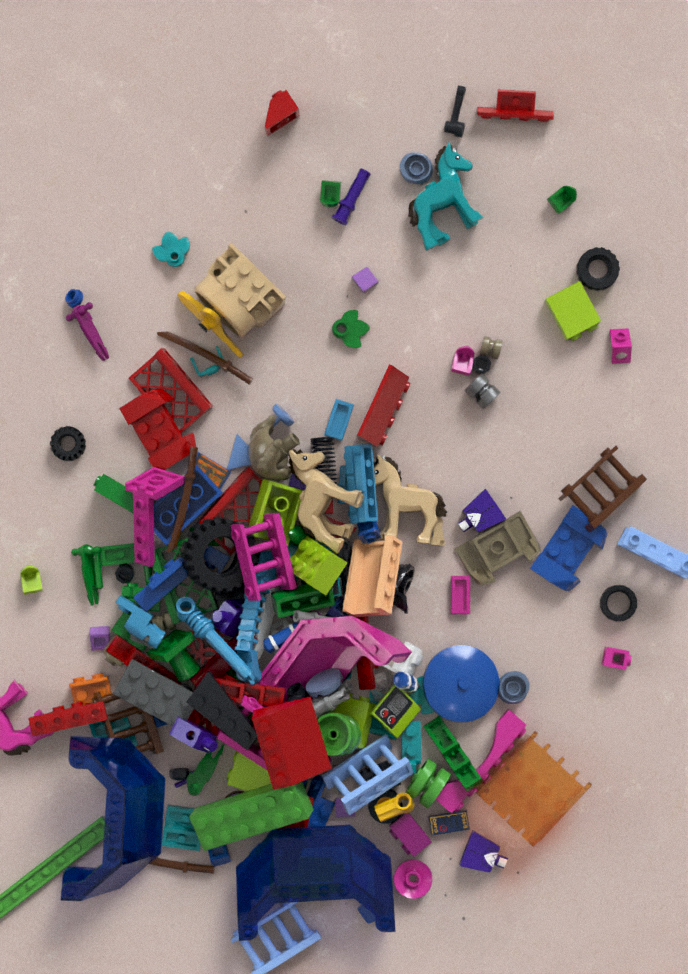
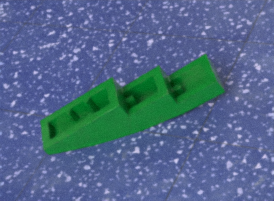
[423,716,483,792]

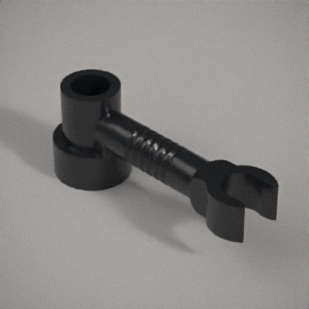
[444,85,466,138]

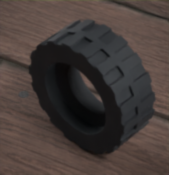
[576,247,620,291]

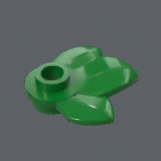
[332,310,370,348]

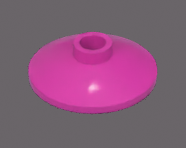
[394,860,433,899]

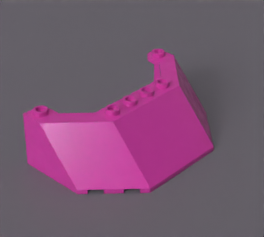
[258,616,412,720]

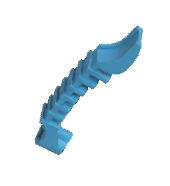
[235,551,276,683]

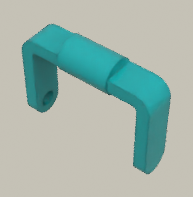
[190,346,224,377]

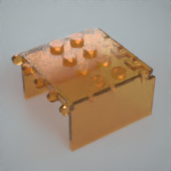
[475,731,592,847]

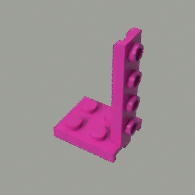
[125,467,185,567]

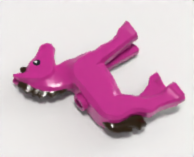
[0,679,54,756]

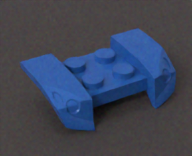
[530,505,607,591]

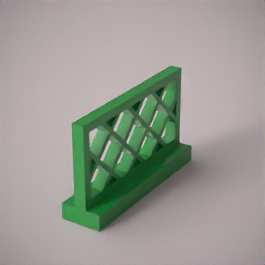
[153,538,218,624]

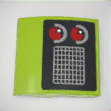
[370,684,421,739]

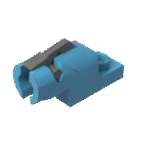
[116,595,166,649]

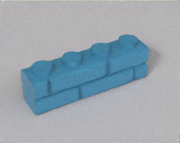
[344,444,378,523]

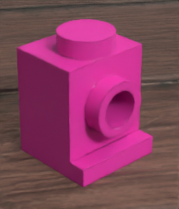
[601,646,632,670]

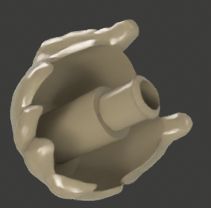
[248,415,300,481]

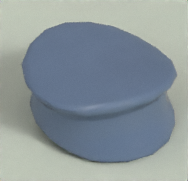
[399,152,433,184]
[498,671,530,704]

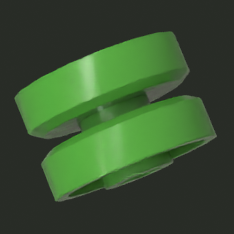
[318,713,361,756]
[405,758,451,809]

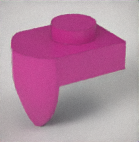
[451,346,475,376]

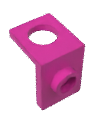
[610,328,632,364]

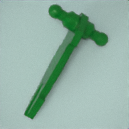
[71,544,101,606]
[186,740,224,796]

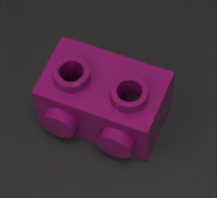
[389,813,432,857]

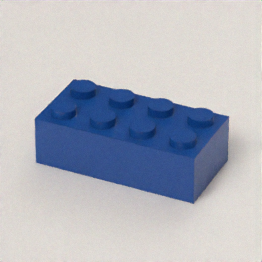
[153,465,223,545]

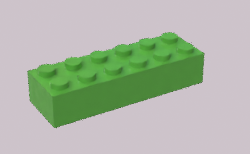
[189,782,314,851]

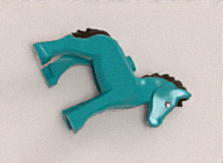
[408,142,484,251]

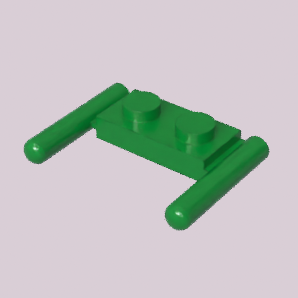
[92,543,152,590]

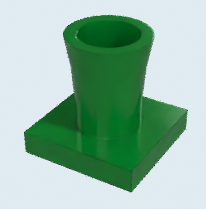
[146,629,200,681]

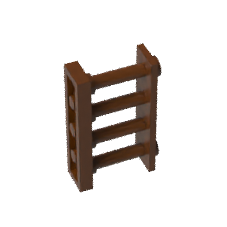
[558,446,647,533]
[92,691,164,767]

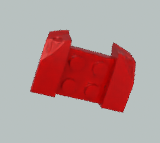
[119,389,196,470]

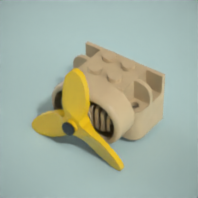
[177,243,286,358]

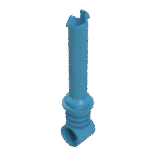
[176,597,255,685]

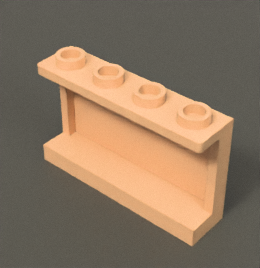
[343,535,403,617]

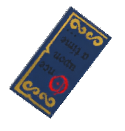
[429,810,470,835]

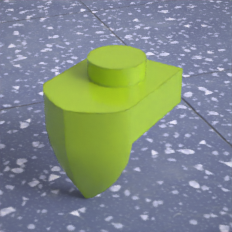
[20,565,43,595]

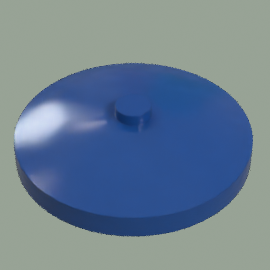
[423,645,500,723]

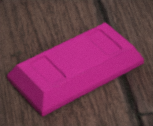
[451,576,470,614]

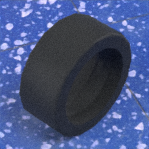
[600,585,637,621]

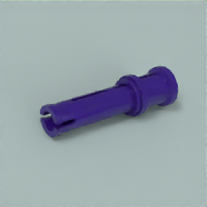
[331,168,371,226]

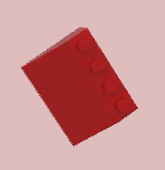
[357,364,411,448]
[252,696,331,790]

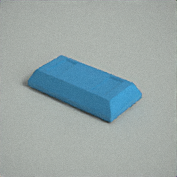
[324,399,354,441]

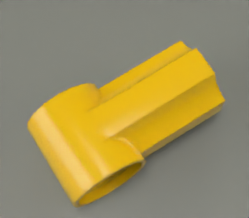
[374,792,415,822]

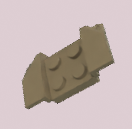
[455,511,540,585]

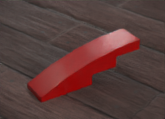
[106,635,182,684]
[215,678,286,706]

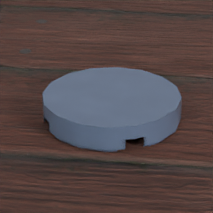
[306,668,343,698]

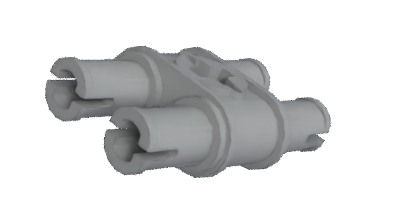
[312,679,353,719]

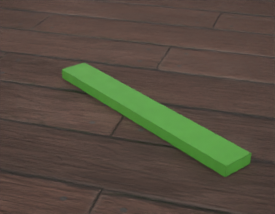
[0,816,113,919]

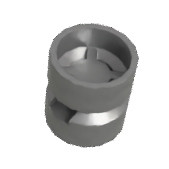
[464,373,501,409]

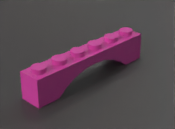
[435,709,526,813]

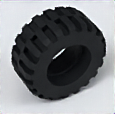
[181,517,259,593]

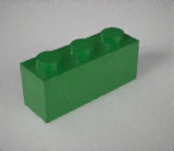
[271,584,335,618]

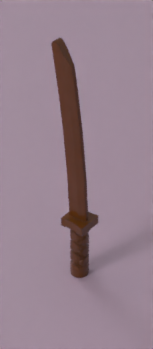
[157,331,253,385]
[167,446,198,553]
[108,846,215,874]

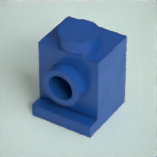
[204,546,230,573]

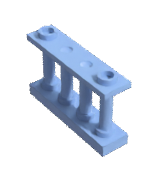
[617,526,688,579]
[322,734,414,815]
[231,896,321,974]

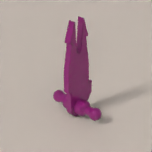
[66,302,109,361]

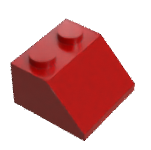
[265,90,300,136]

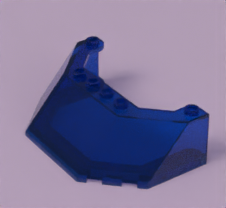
[61,736,166,901]
[236,825,396,941]

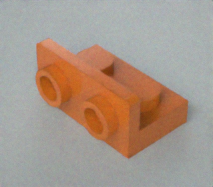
[69,673,112,704]

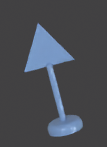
[227,403,295,470]

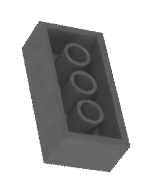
[113,659,194,726]

